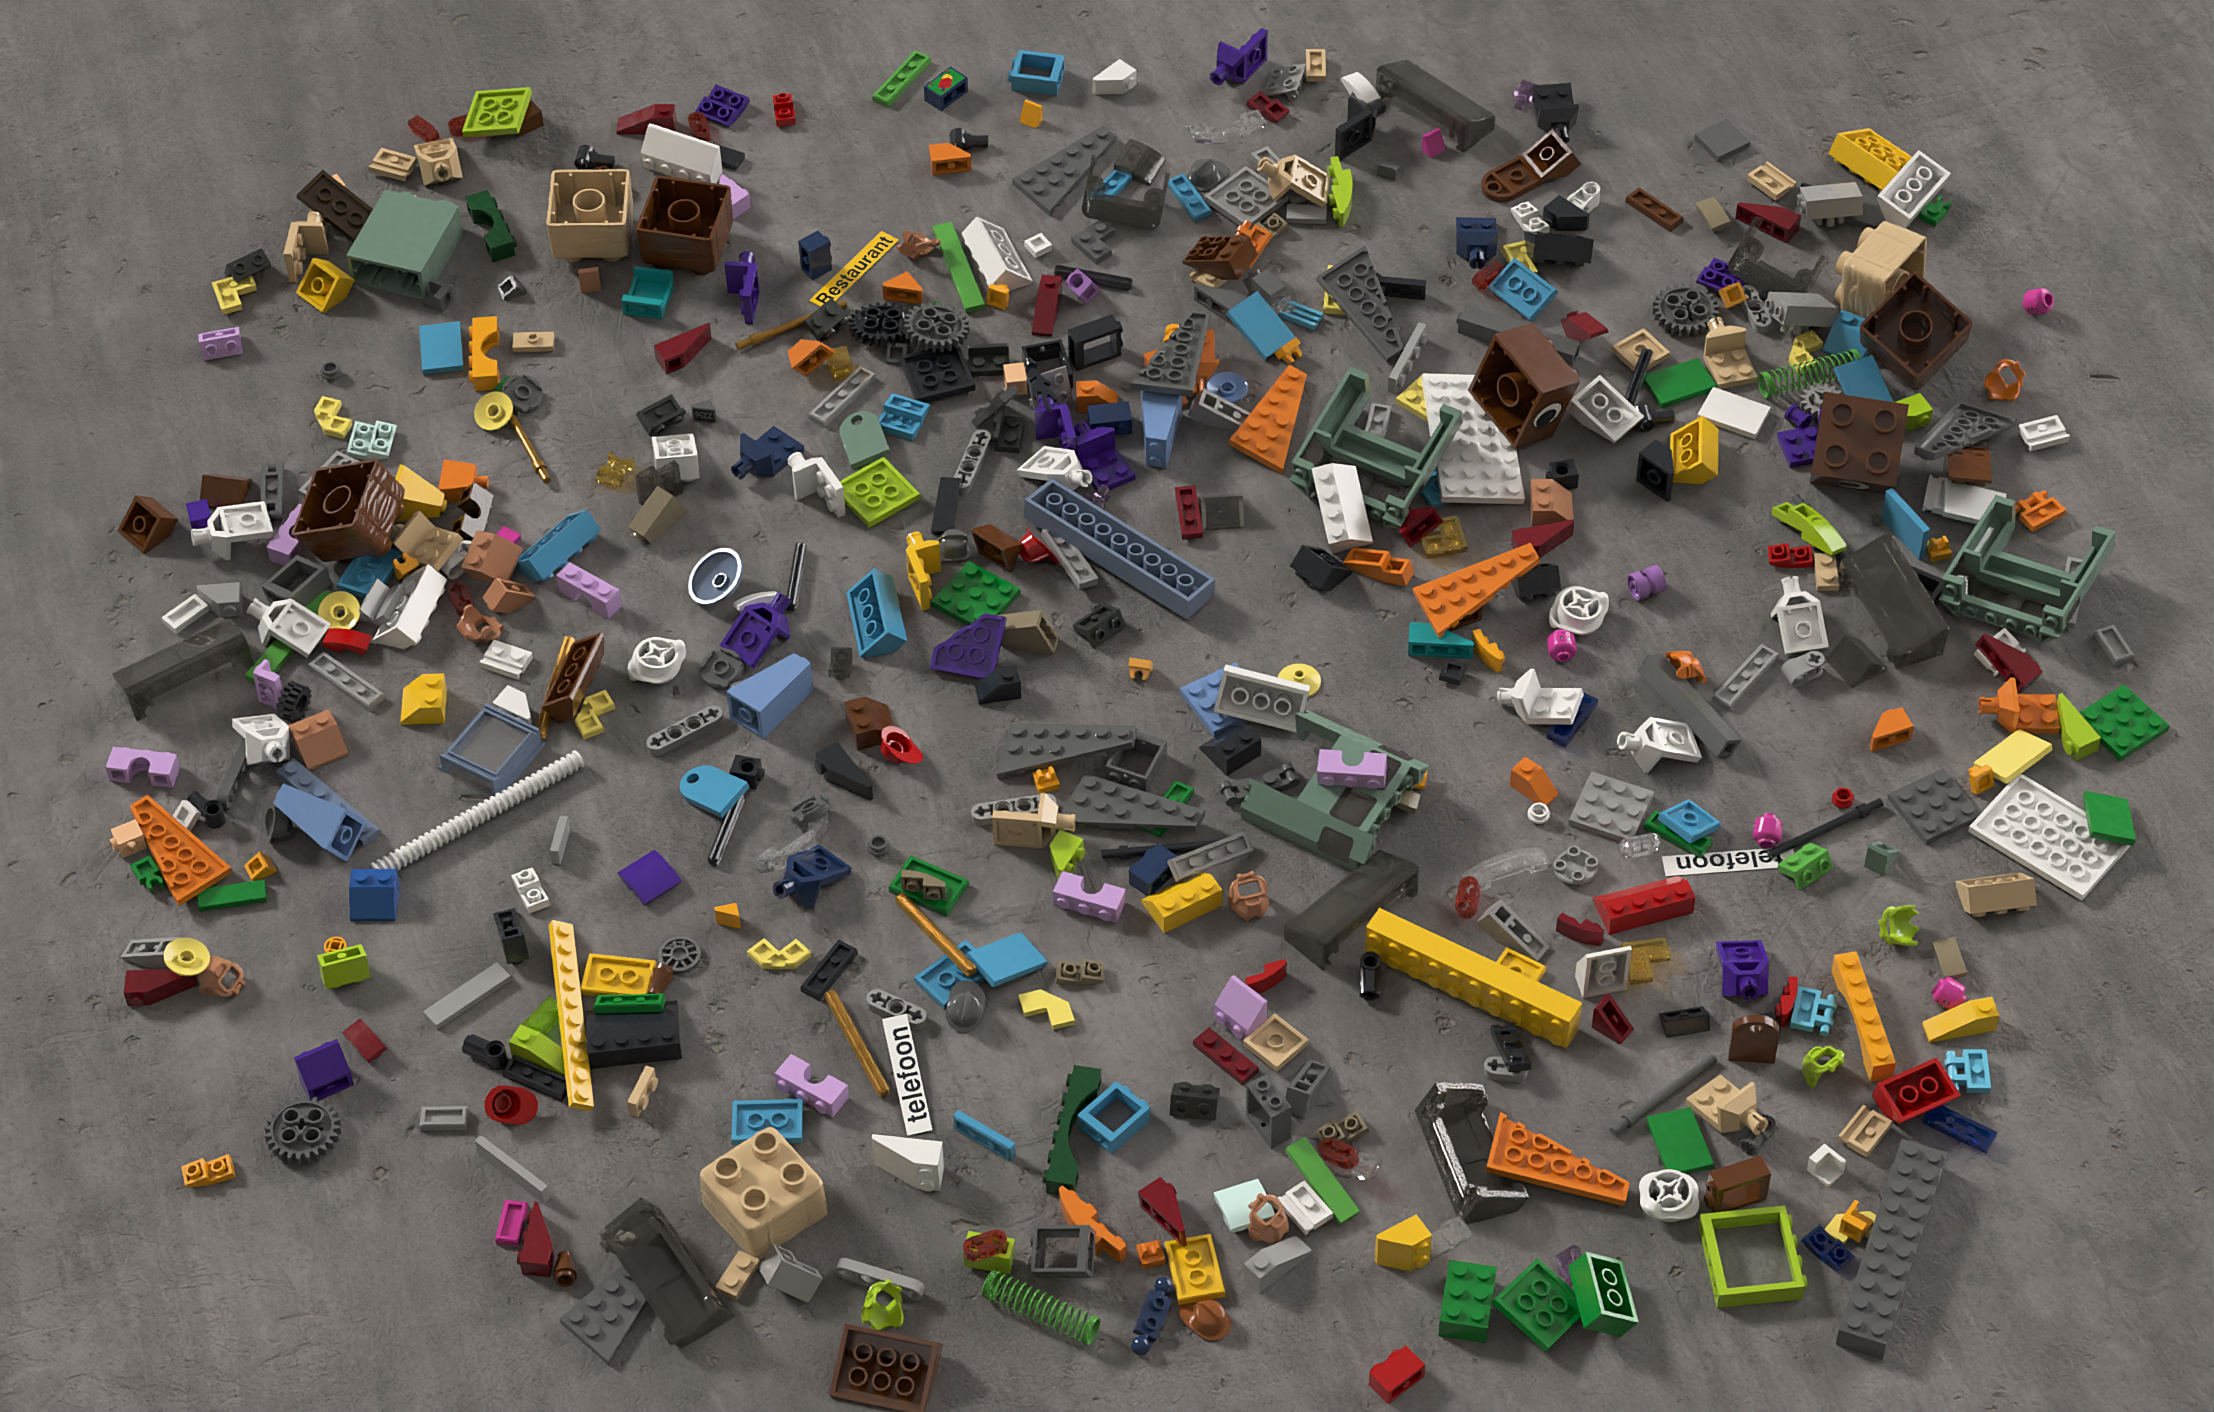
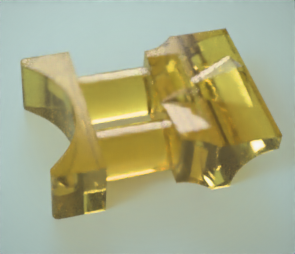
[595,451,635,488]

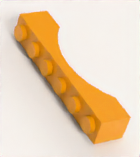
[1831,951,1896,1082]

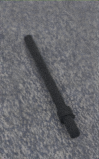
[1767,798,1884,858]
[1101,840,1219,859]

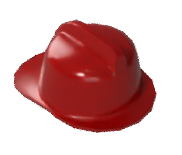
[1019,528,1059,564]
[880,726,923,764]
[484,1085,538,1125]

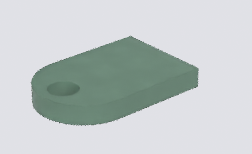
[840,411,891,470]

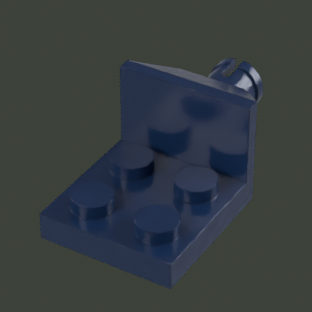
[1456,217,1498,269]
[731,426,804,480]
[773,845,852,909]

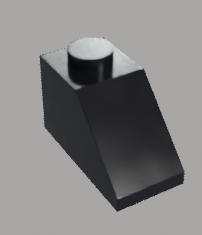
[1543,195,1590,231]
[975,665,1021,705]

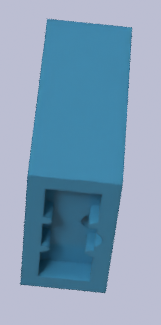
[1008,50,1065,96]
[1077,1081,1150,1155]

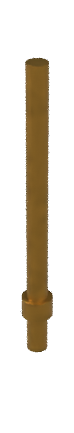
[735,300,847,351]
[509,412,551,484]

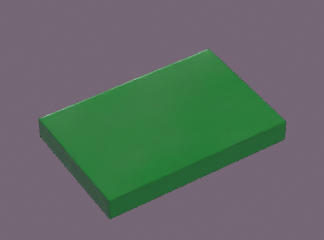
[1643,358,1717,408]
[2082,791,2136,846]
[888,855,969,917]
[1646,1107,1714,1174]

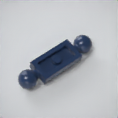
[1131,1277,1174,1356]

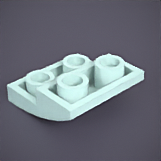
[346,420,397,460]
[1214,1179,1275,1233]

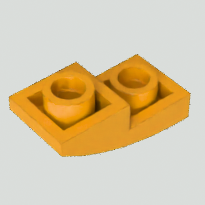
[1471,629,1505,673]
[181,1154,236,1188]

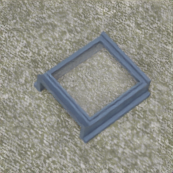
[439,703,545,797]

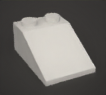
[1568,375,1644,443]
[652,433,699,484]
[1575,946,1632,998]
[872,1134,944,1191]

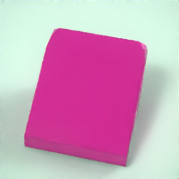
[1422,128,1445,158]

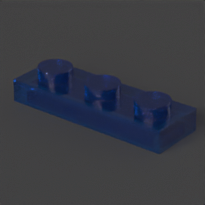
[1546,692,1598,748]
[1922,1106,1998,1154]

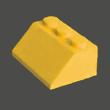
[1670,416,1719,484]
[1141,872,1222,933]

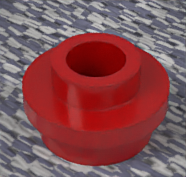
[1832,787,1854,809]

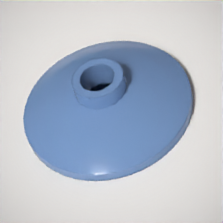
[1207,372,1248,403]

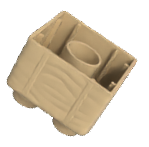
[546,169,634,262]
[1834,221,1927,319]
[700,1127,828,1260]

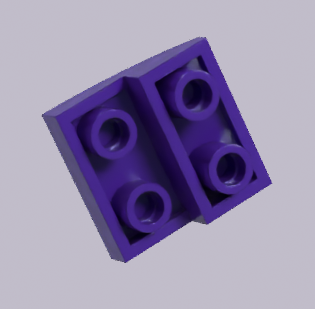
[695,84,750,127]
[1696,258,1750,292]
[617,849,682,906]

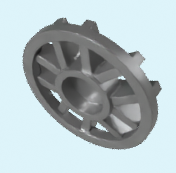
[658,936,701,974]

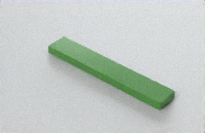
[932,222,985,313]
[245,590,331,683]

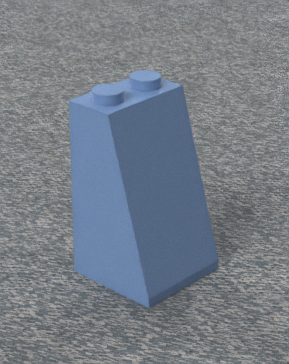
[1141,391,1182,468]
[727,653,814,739]
[274,783,367,862]

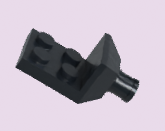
[1531,83,1579,144]
[1335,96,1386,161]

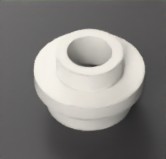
[1528,803,1550,824]

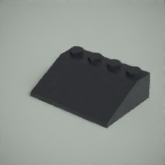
[586,1000,682,1069]

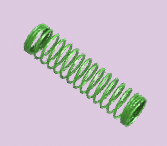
[1758,349,1862,398]
[982,1269,1101,1346]

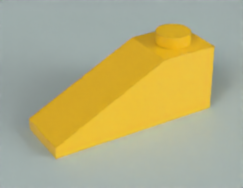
[1922,997,1999,1043]

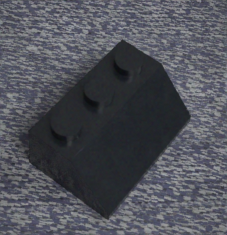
[1524,231,1594,267]

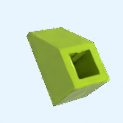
[1049,830,1086,879]

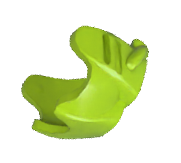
[1878,905,1920,946]
[1802,1046,1845,1088]
[861,1279,904,1331]

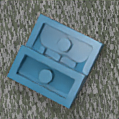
[878,393,930,441]

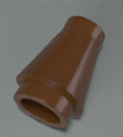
[648,963,674,994]
[553,1251,577,1287]

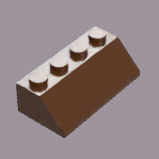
[541,632,604,723]

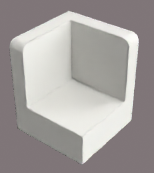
[1807,1144,1846,1187]

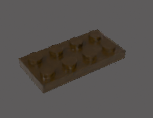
[296,170,373,243]

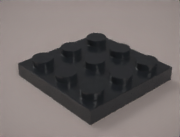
[899,346,976,403]

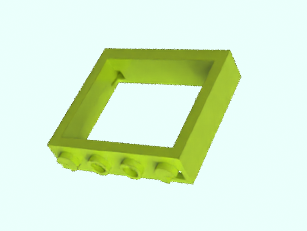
[1698,1205,1807,1308]

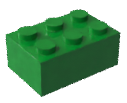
[1568,1252,1639,1337]
[1438,1260,1497,1343]

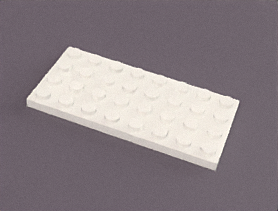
[1421,373,1525,504]

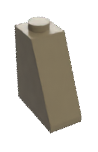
[628,486,688,544]
[998,610,1060,655]

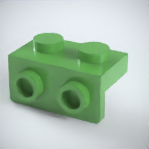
[1778,843,1833,890]

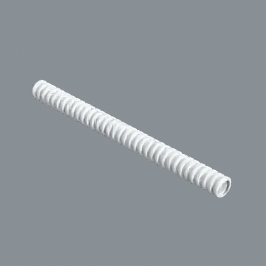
[370,750,584,871]

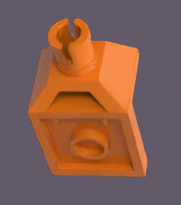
[1172,328,1219,398]
[1978,678,2060,734]

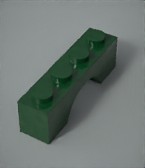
[465,190,517,262]

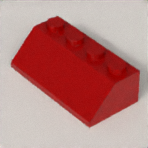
[1593,876,1696,935]

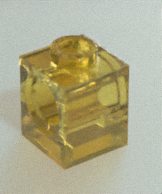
[827,346,853,381]

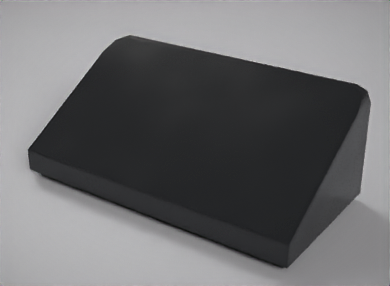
[1659,1006,1710,1038]

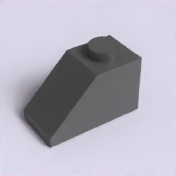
[1243,268,1287,300]

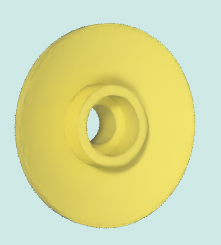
[474,391,513,431]
[318,591,361,630]
[1278,664,1321,698]
[163,938,210,976]

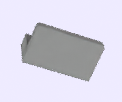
[359,579,406,627]

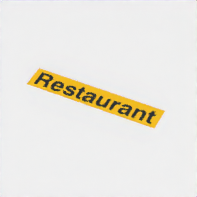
[809,231,898,307]

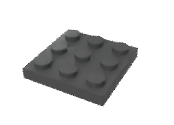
[1888,768,1981,845]

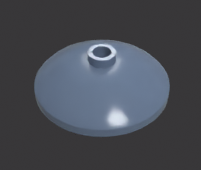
[688,548,744,606]

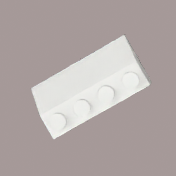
[640,123,723,184]
[1877,150,1951,228]
[962,217,1033,291]
[1311,463,1373,554]
[373,564,447,649]
[1214,665,1310,732]

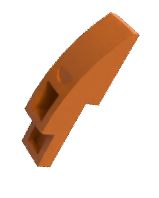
[1059,1186,1127,1264]

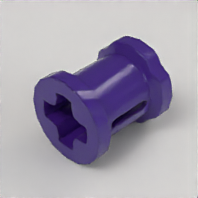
[1784,404,1812,429]

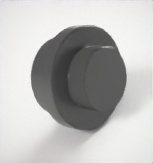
[320,361,341,380]
[867,835,890,856]

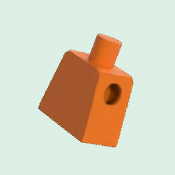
[438,460,489,503]

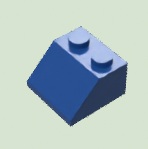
[349,869,400,921]

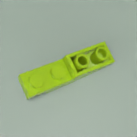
[1327,156,1353,228]
[1771,502,1847,556]

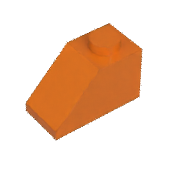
[929,143,972,175]
[787,339,835,376]
[1076,380,1118,413]
[1870,707,1914,752]
[1510,757,1558,806]

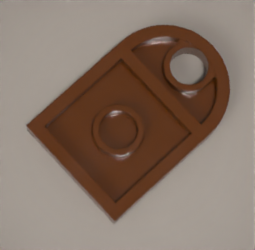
[1481,155,1545,202]
[1728,1015,1779,1064]

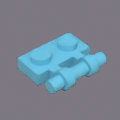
[1790,986,1837,1037]
[1945,1049,1991,1093]

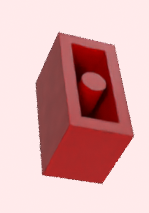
[1369,1345,1425,1404]

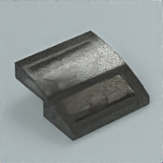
[1114,139,1166,186]
[635,460,683,505]

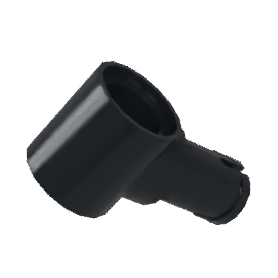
[949,128,988,151]
[574,145,615,170]
[1635,405,1675,433]
[187,791,226,829]

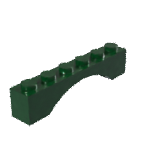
[1043,1065,1102,1195]

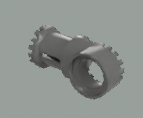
[1739,1114,1776,1156]

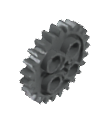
[1652,283,1719,337]
[903,302,969,352]
[264,1096,341,1165]

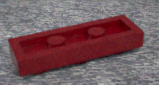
[1175,485,1203,540]
[1193,1027,1259,1086]

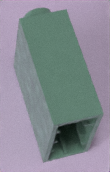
[346,190,463,300]

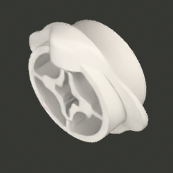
[1549,586,1609,635]
[628,637,686,684]
[1639,1169,1699,1222]

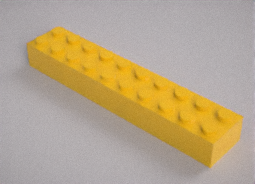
[1365,908,1582,1049]

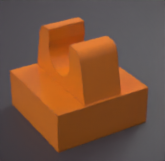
[1136,1240,1166,1269]

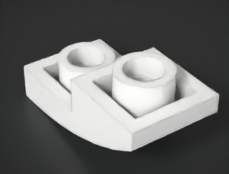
[1341,72,1381,105]
[1511,202,1550,233]
[733,591,777,613]
[511,868,550,914]

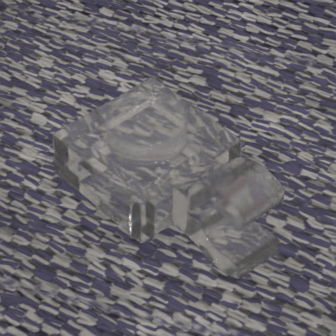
[1265,296,1296,315]

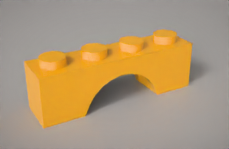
[469,316,499,391]

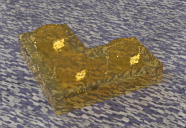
[1421,515,1468,559]
[1621,937,1671,985]

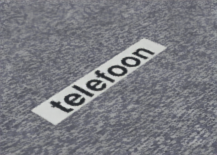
[1662,848,1794,876]
[882,1014,932,1136]

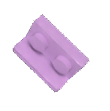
[198,327,243,361]
[253,659,282,709]

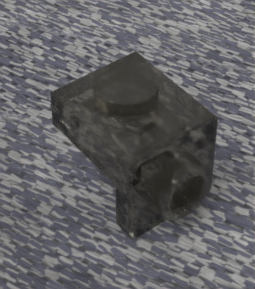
[828,647,853,680]

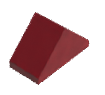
[1399,506,1443,548]
[1591,994,1634,1044]

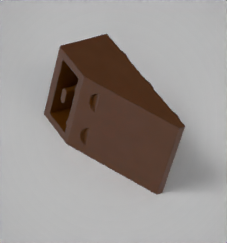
[1182,235,1258,280]
[1943,446,1992,486]

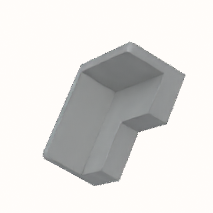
[758,1243,823,1303]

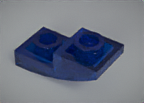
[1801,1224,1855,1272]

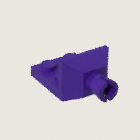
[1210,28,1268,86]
[724,251,760,324]
[1035,396,1077,455]
[1777,408,1822,468]
[1074,421,1136,495]
[719,592,792,668]
[1716,940,1769,1001]

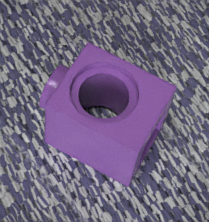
[1064,268,1100,304]

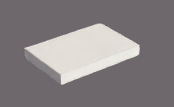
[1697,387,1771,439]
[1942,480,2006,524]

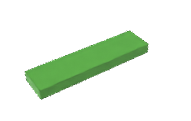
[872,50,931,108]
[1285,1137,1360,1226]

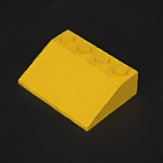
[1828,128,1912,192]

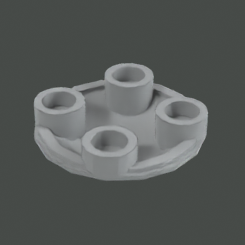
[1554,846,1598,885]

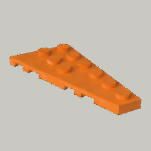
[1228,365,1307,475]
[1413,543,1540,639]
[130,795,232,907]
[1486,1112,1630,1206]

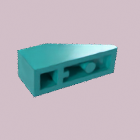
[1408,622,1474,659]

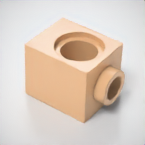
[1003,362,1028,396]
[110,819,147,858]

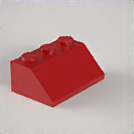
[1872,1057,1961,1124]

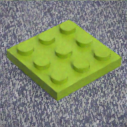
[462,87,532,137]
[839,457,920,528]

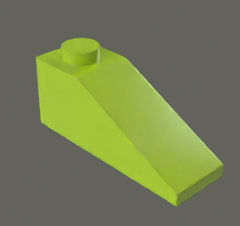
[1896,393,1933,430]
[2057,693,2101,761]
[509,1024,565,1076]

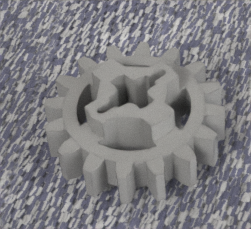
[1800,383,1842,421]

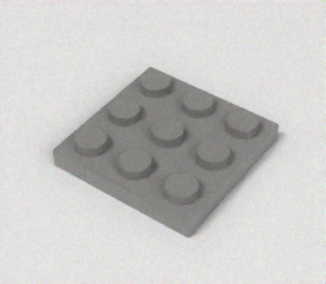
[1204,166,1289,230]
[1568,771,1654,846]

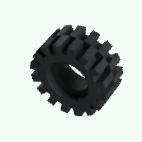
[276,681,312,723]

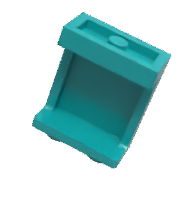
[621,266,675,320]

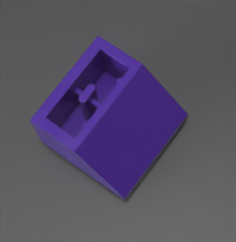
[294,1039,354,1101]

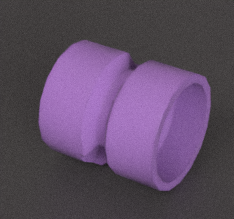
[1627,565,1666,600]

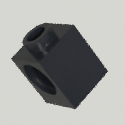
[1546,459,1579,490]
[729,755,765,789]

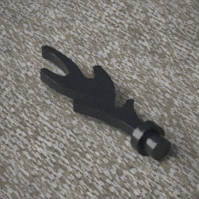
[1024,357,1057,413]

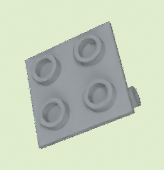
[1263,64,1306,101]
[1028,366,1073,413]

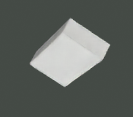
[161,594,210,634]

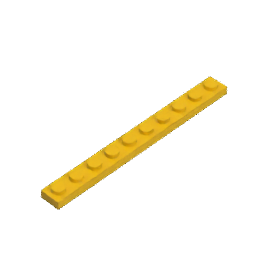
[548,920,594,1112]

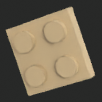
[1612,328,1670,372]
[1243,1013,1309,1072]

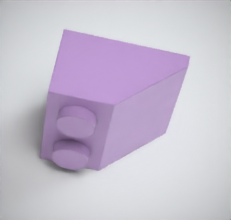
[1214,975,1267,1040]

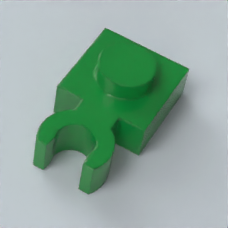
[1919,195,1952,227]
[130,855,164,894]

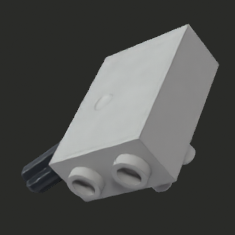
[1797,182,1863,227]
[1758,288,1838,336]

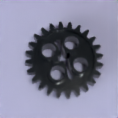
[849,302,908,347]

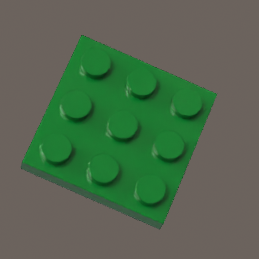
[931,561,1021,626]
[2079,684,2170,761]
[1492,1258,1581,1353]

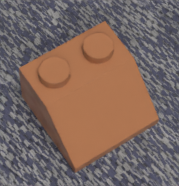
[1529,479,1574,527]
[461,530,523,583]
[288,709,349,771]

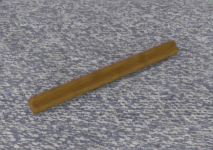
[536,636,575,740]
[895,893,977,977]
[824,990,890,1098]

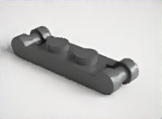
[261,461,284,521]
[1218,763,1300,806]

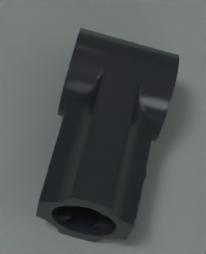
[1359,951,1381,1001]
[462,1034,509,1070]

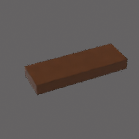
[1625,187,1684,232]

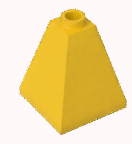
[396,464,448,521]

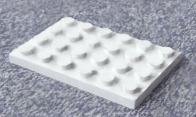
[1968,774,2130,901]

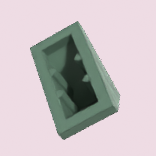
[1864,841,1900,876]

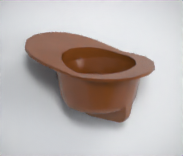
[1179,1300,1232,1341]

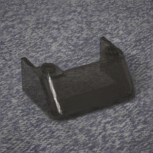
[1082,155,1170,230]
[1728,217,1830,293]

